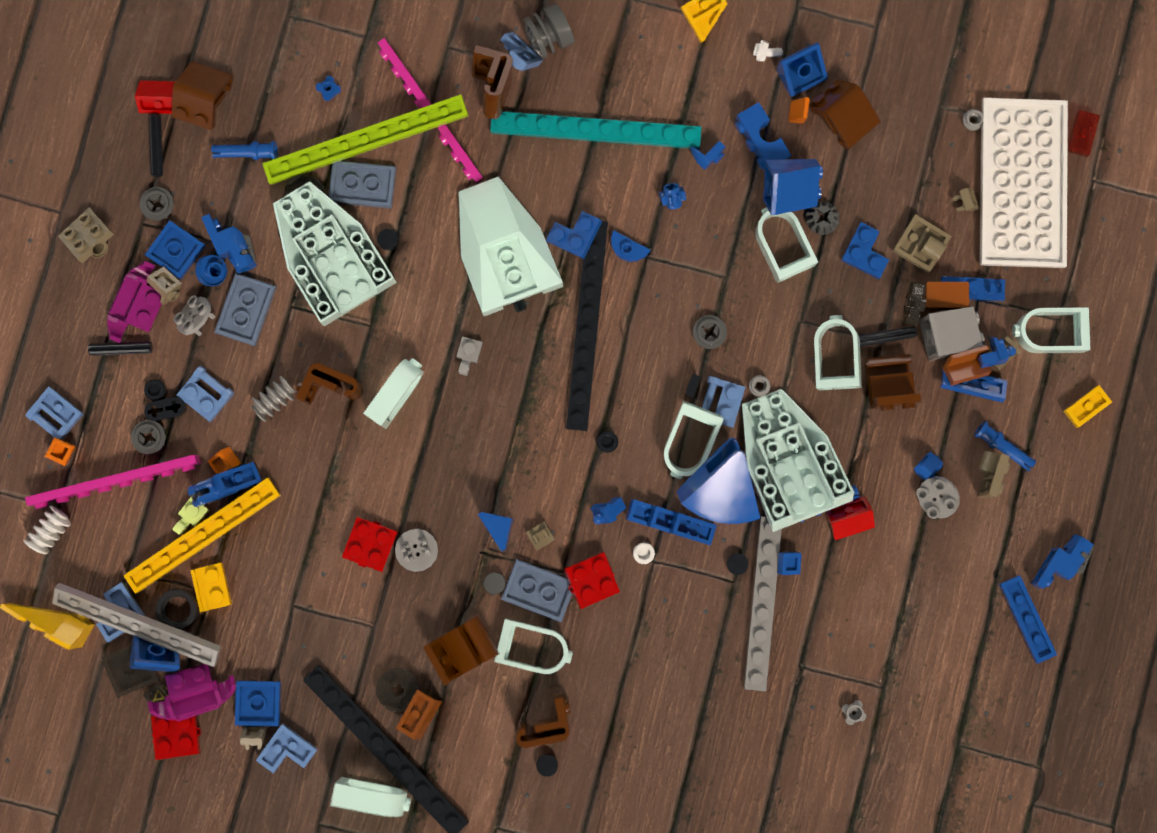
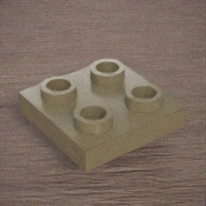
[58,208,114,264]
[892,214,952,273]
[977,451,1010,499]

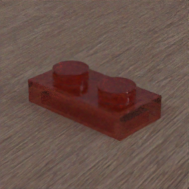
[1067,110,1100,157]

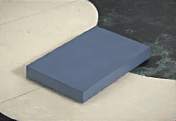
[329,161,397,209]
[214,273,277,347]
[501,559,573,622]

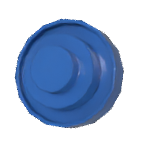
[195,255,227,286]

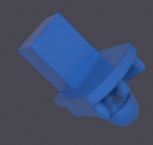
[978,337,1016,369]
[914,452,943,480]
[590,497,626,525]

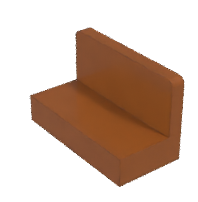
[921,282,969,308]
[942,345,992,386]
[396,690,442,739]

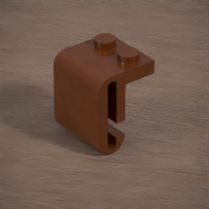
[472,45,513,119]
[172,61,233,131]
[809,80,880,150]
[865,354,921,411]
[295,363,363,406]
[423,616,500,685]
[516,694,571,748]

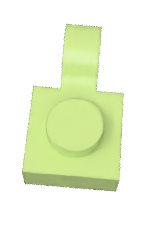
[172,497,209,535]

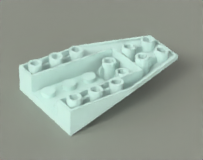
[459,177,563,316]
[273,181,397,326]
[742,389,854,532]

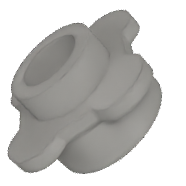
[842,700,866,725]

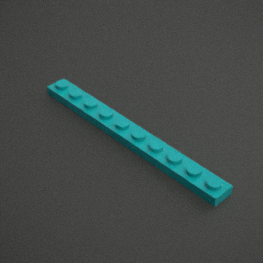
[490,112,701,149]

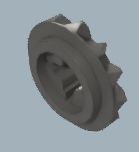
[140,187,175,221]
[806,201,840,235]
[693,315,727,349]
[131,420,166,454]

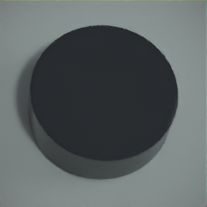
[377,229,399,251]
[144,379,167,401]
[597,431,618,453]
[726,553,748,575]
[536,754,558,777]

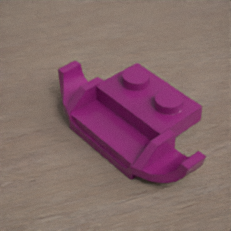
[107,261,162,343]
[147,664,236,721]

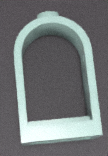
[755,207,818,283]
[1012,308,1090,353]
[814,315,862,390]
[363,358,424,429]
[664,401,724,479]
[494,618,573,674]
[331,777,411,817]

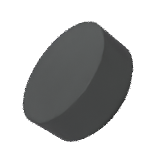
[484,573,506,594]

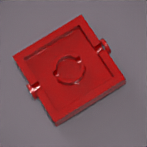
[342,517,398,572]
[564,552,620,609]
[151,715,201,760]

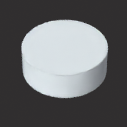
[633,543,655,564]

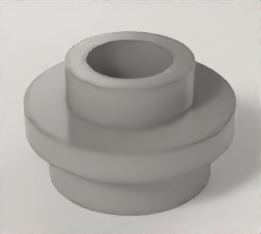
[962,109,983,131]
[749,375,770,397]

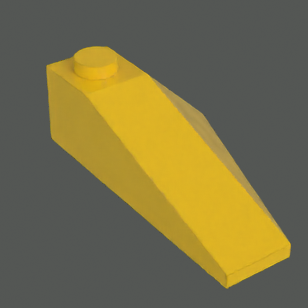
[0,603,95,650]

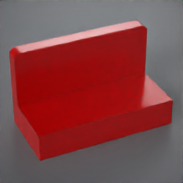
[135,81,175,114]
[825,496,875,540]

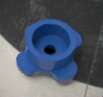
[316,76,341,101]

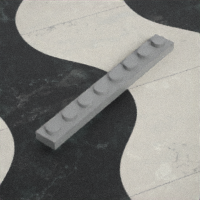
[744,516,782,691]
[52,583,221,667]

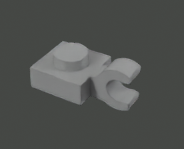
[456,337,483,376]

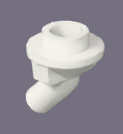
[753,40,783,61]

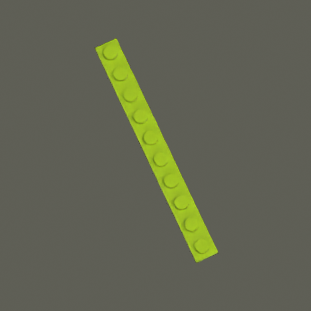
[263,94,469,185]

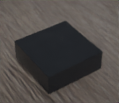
[684,374,701,399]

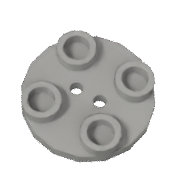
[174,295,216,336]
[916,476,960,519]
[395,529,438,572]

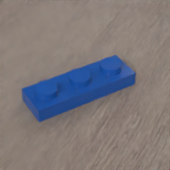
[940,370,1007,403]

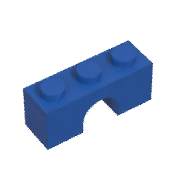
[735,102,792,170]

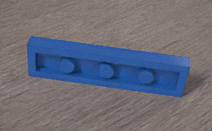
[999,575,1057,664]

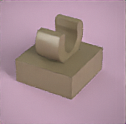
[952,188,980,212]
[526,522,555,551]
[240,725,266,750]

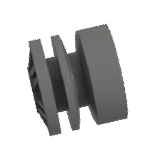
[523,3,575,59]

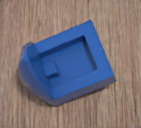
[690,141,726,170]

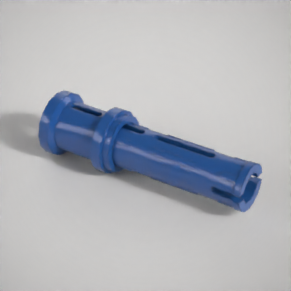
[211,141,278,160]
[974,421,1036,471]

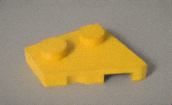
[680,0,728,43]

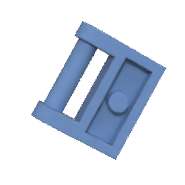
[177,366,234,422]
[701,376,745,428]
[25,387,84,440]

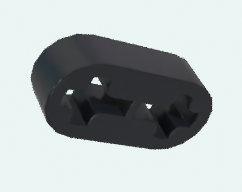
[144,397,187,421]

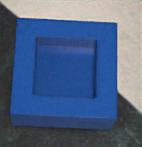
[777,551,802,575]

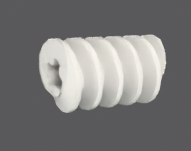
[23,505,71,554]

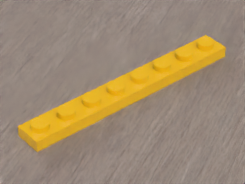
[124,478,281,594]

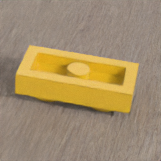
[1063,385,1112,428]

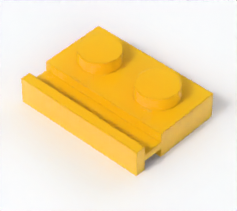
[190,563,232,612]

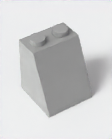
[919,307,985,361]

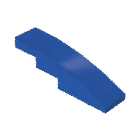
[625,499,717,546]

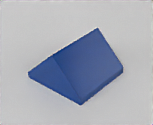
[776,42,828,97]
[478,512,513,551]
[129,636,180,672]

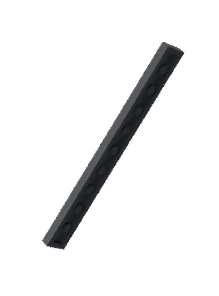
[566,221,608,432]
[303,664,469,833]

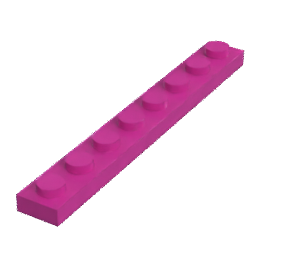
[378,38,483,183]
[25,455,201,509]

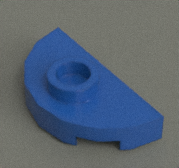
[611,230,651,262]

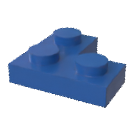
[546,211,602,259]
[841,222,889,280]

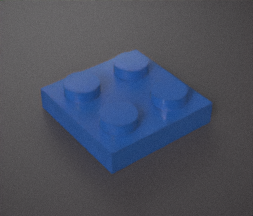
[145,220,206,280]
[235,680,281,726]

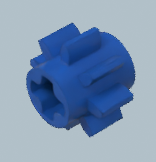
[659,183,687,209]

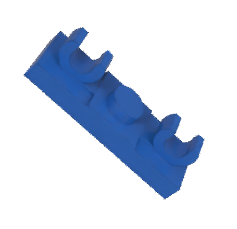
[940,276,1005,302]

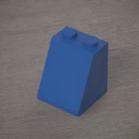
[763,159,823,215]

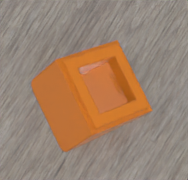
[788,97,810,124]
[44,437,76,466]
[207,447,241,474]

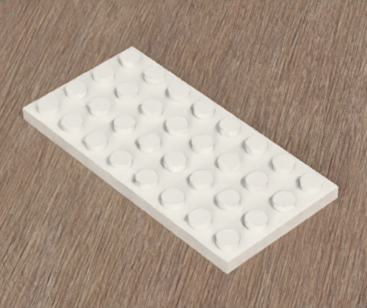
[980,98,1068,268]

